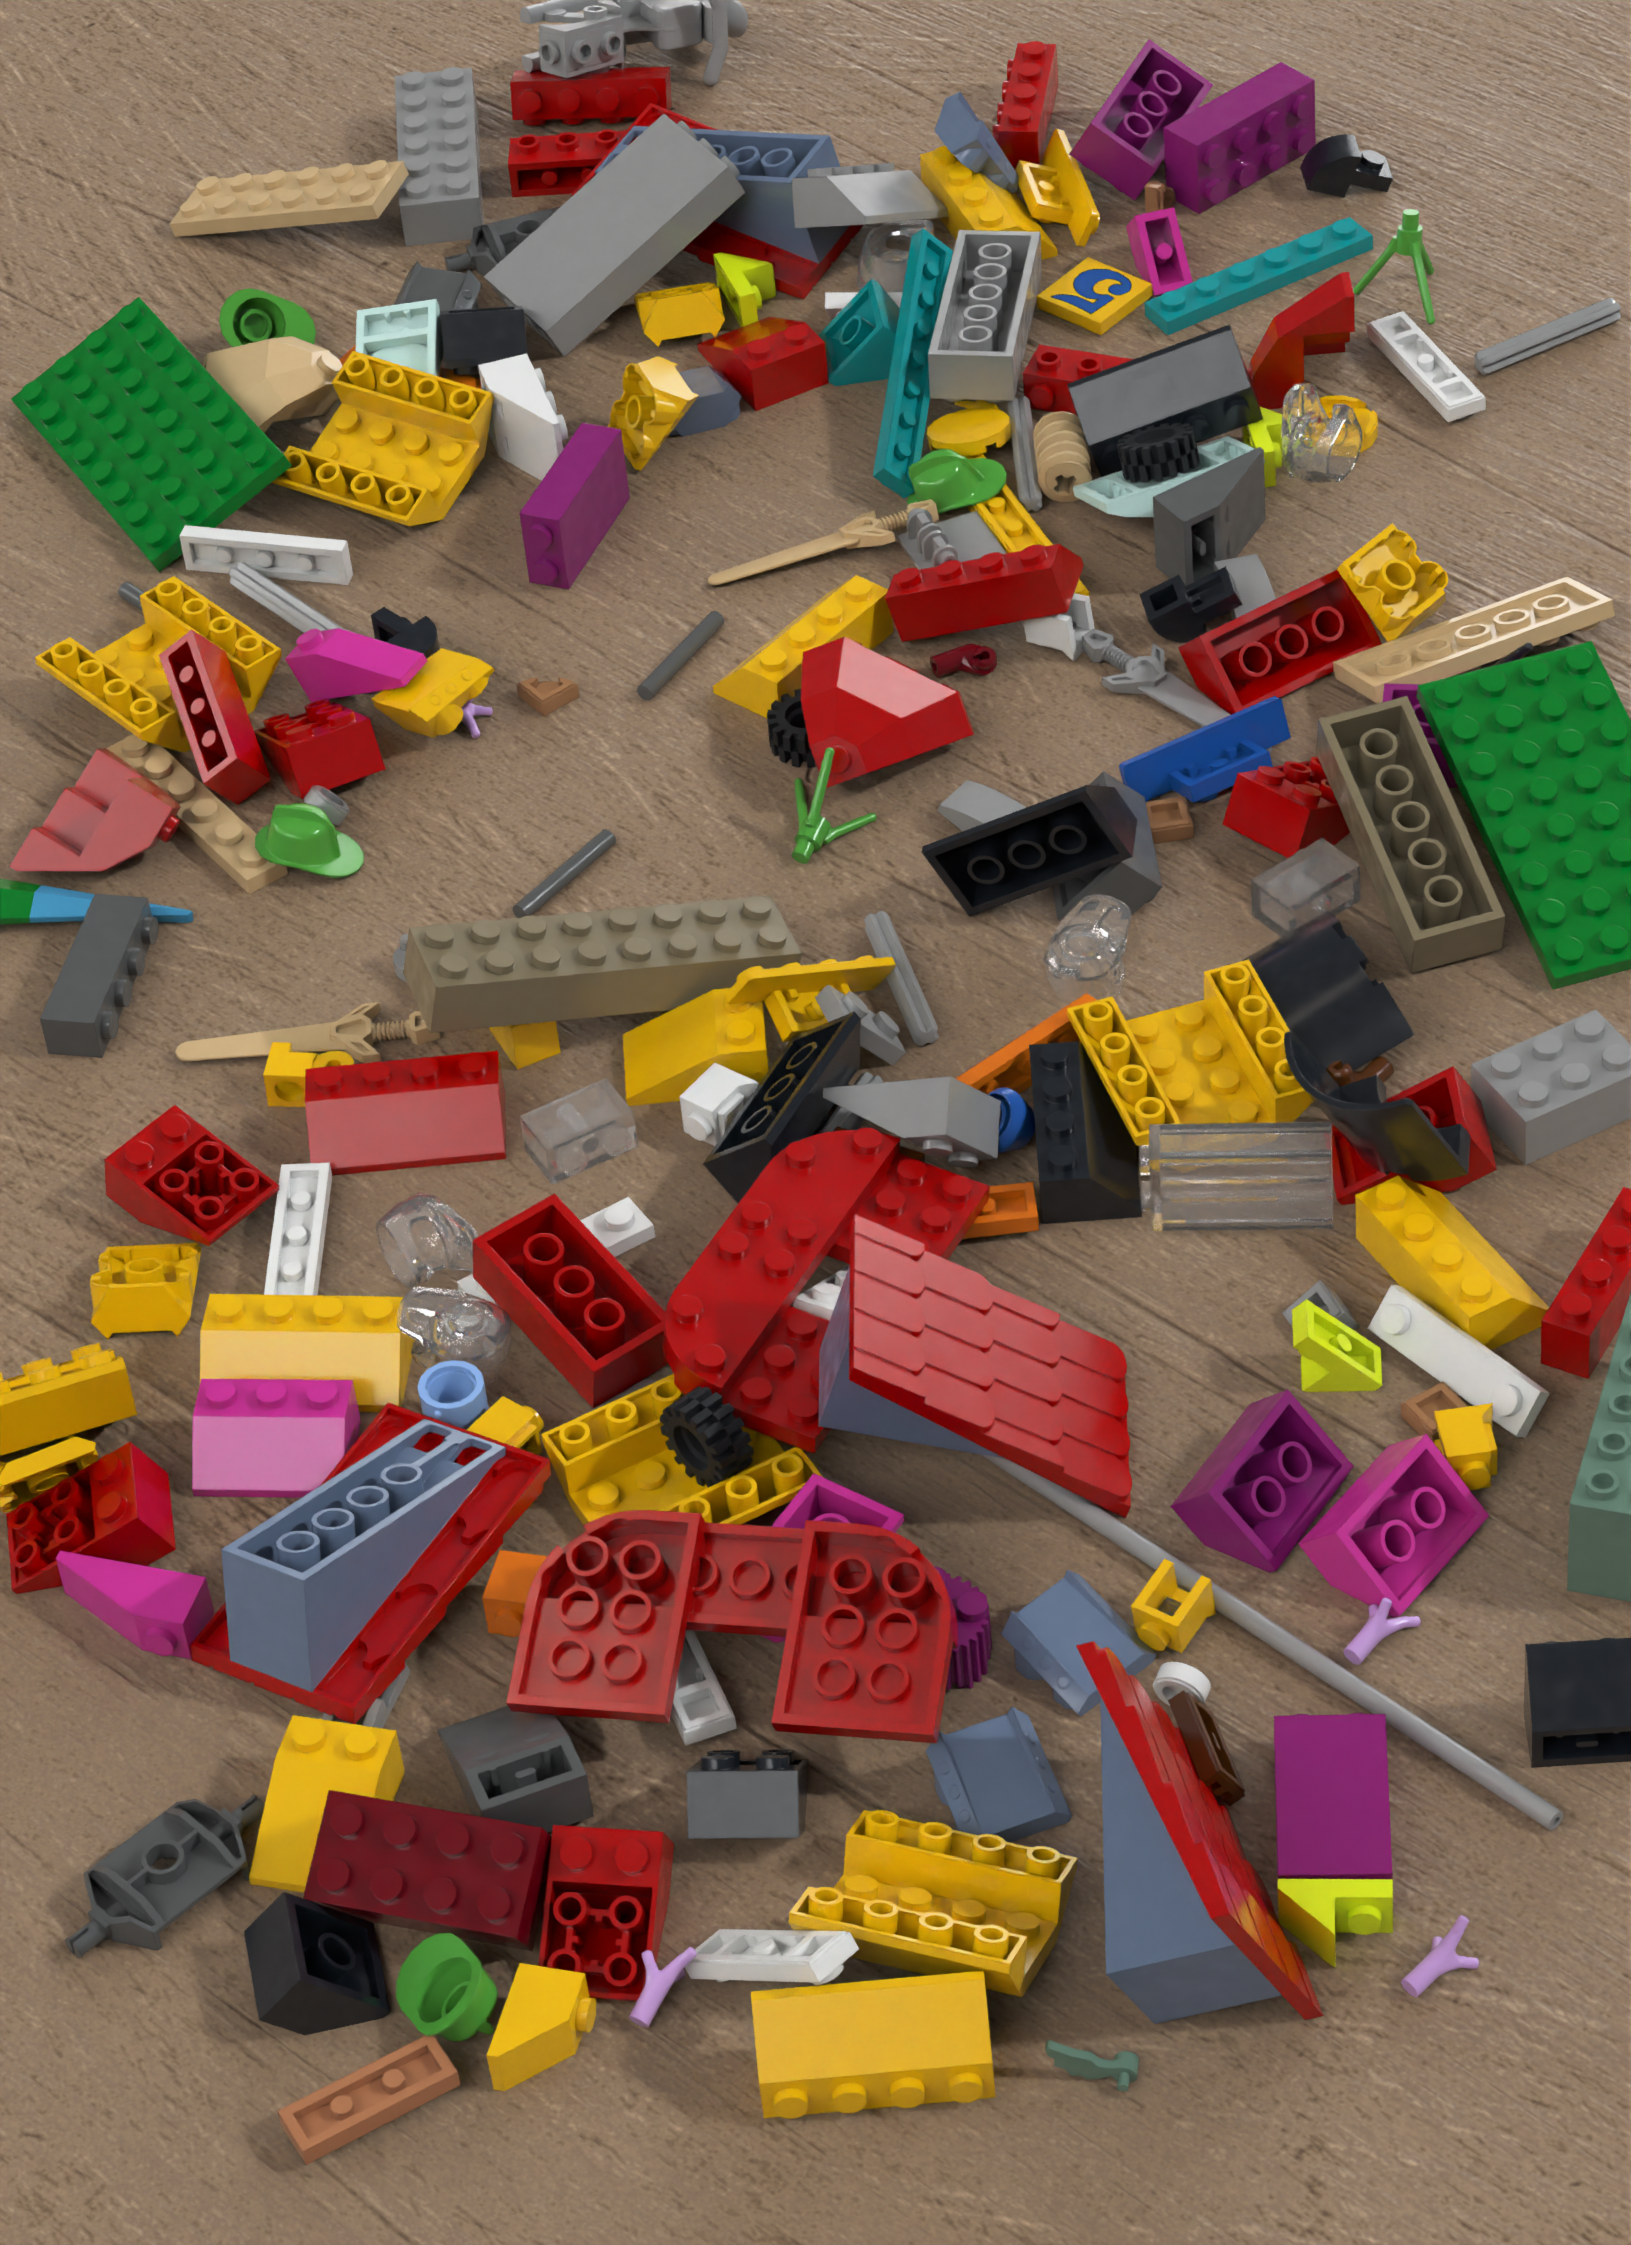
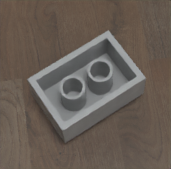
[1471,1010,1631,1165]

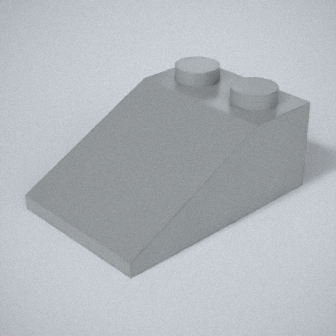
[823,1076,1001,1168]

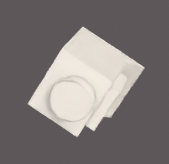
[1021,593,1095,662]
[679,1063,759,1146]

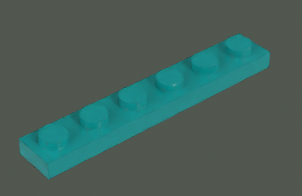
[1144,217,1373,335]

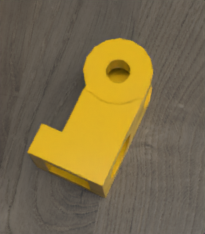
[263,1042,354,1107]

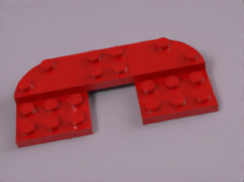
[663,1128,990,1454]
[506,1510,958,1743]

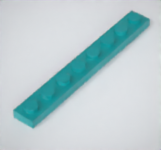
[873,228,953,499]

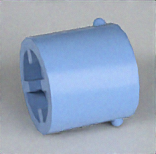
[417,1360,489,1430]

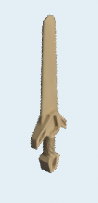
[708,499,939,585]
[175,1002,441,1063]

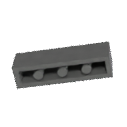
[40,894,159,1058]

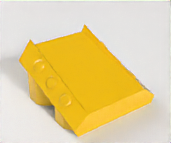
[634,282,725,347]
[608,356,699,471]
[1337,523,1448,642]
[372,648,495,738]
[90,1243,202,1340]
[0,1435,98,1513]

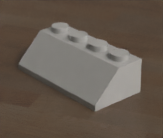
[792,163,948,228]

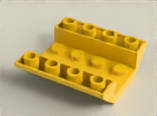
[271,351,494,526]
[35,576,282,753]
[1067,959,1313,1166]
[0,1342,137,1456]
[541,1374,824,1525]
[788,1810,1078,1997]

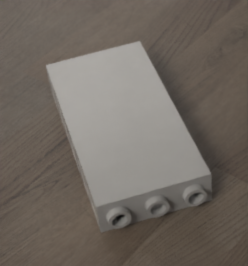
[484,114,745,357]

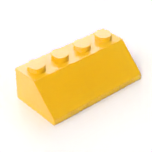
[920,146,1058,260]
[713,575,894,718]
[1355,1176,1549,1350]
[200,1294,416,1412]
[751,1970,996,2119]

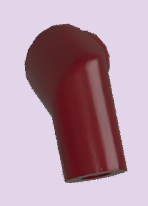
[930,644,997,678]

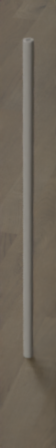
[980,1454,1563,1831]

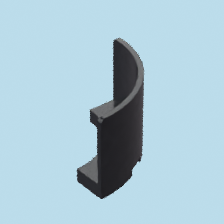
[1240,911,1415,1071]
[1284,1031,1470,1181]

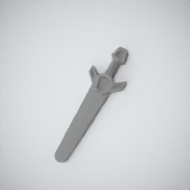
[1082,629,1272,753]

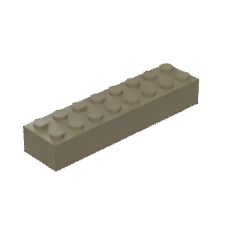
[403,896,802,1033]

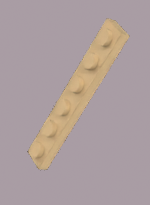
[106,734,288,894]

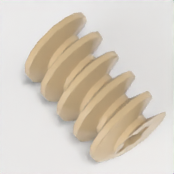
[1033,411,1092,503]

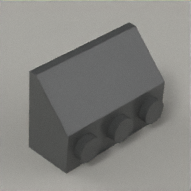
[1052,771,1163,924]

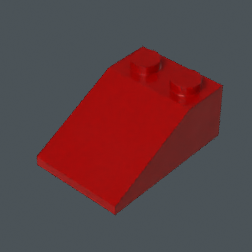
[697,317,829,411]
[1323,1066,1497,1205]

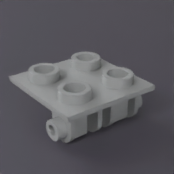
[897,508,1007,570]

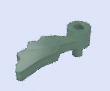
[1045,2040,1140,2092]

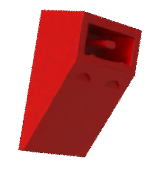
[254,699,386,799]
[1222,757,1350,862]
[104,1105,279,1246]
[6,1442,176,1594]
[538,1825,674,2002]

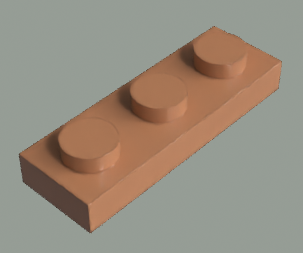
[277,2035,460,2165]

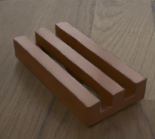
[1168,1690,1245,1806]

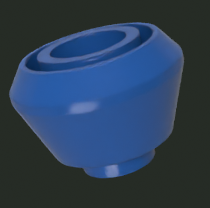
[987,1087,1035,1153]

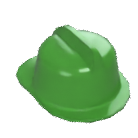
[219,288,316,347]
[907,449,1007,514]
[255,803,364,878]
[396,1933,498,2042]

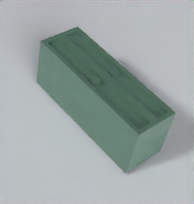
[1567,1292,1631,1602]

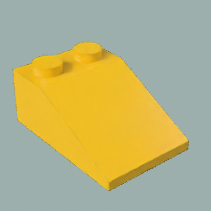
[623,988,769,1106]
[249,1715,405,1893]

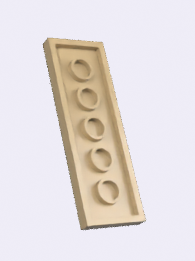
[170,160,409,237]
[1333,576,1615,704]

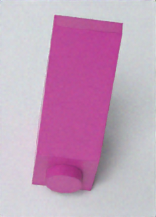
[285,628,427,702]
[56,1551,214,1659]

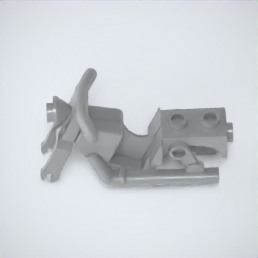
[520,0,748,86]

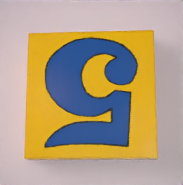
[1036,257,1153,335]

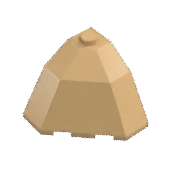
[203,336,342,433]

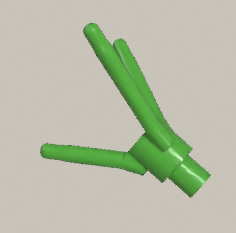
[1353,209,1435,324]
[792,747,877,864]

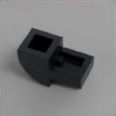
[1300,134,1393,197]
[1139,566,1243,643]
[371,607,440,659]

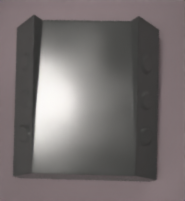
[394,261,482,319]

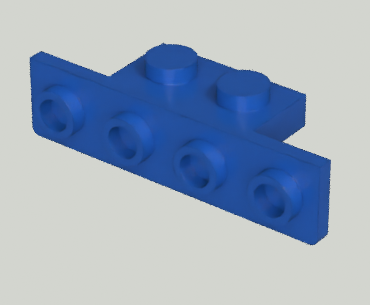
[1119,696,1291,803]

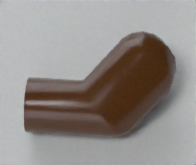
[1326,1056,1394,1087]

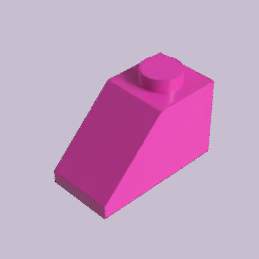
[1126,207,1193,297]

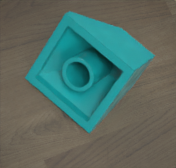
[819,279,900,386]

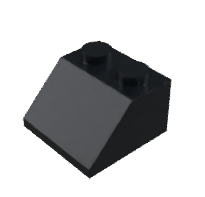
[244,1892,391,2035]

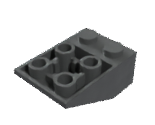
[1153,447,1266,586]
[438,1706,594,1833]

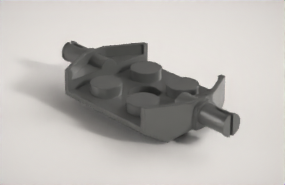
[444,206,561,276]
[65,1794,265,1959]

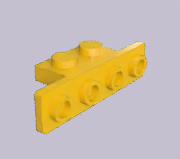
[1015,129,1100,247]
[724,955,896,1042]

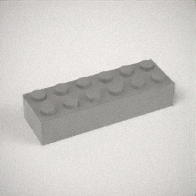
[395,67,484,246]
[928,230,1042,403]

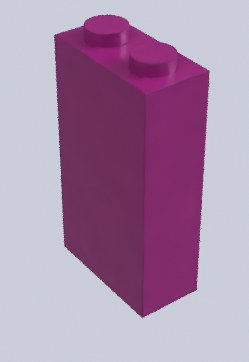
[519,422,630,590]
[1274,1713,1393,1879]

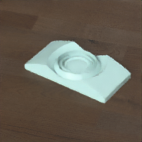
[356,299,443,376]
[1073,436,1265,517]

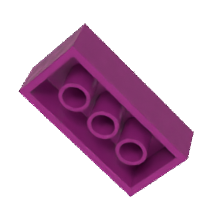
[1069,39,1213,201]
[1163,62,1316,214]

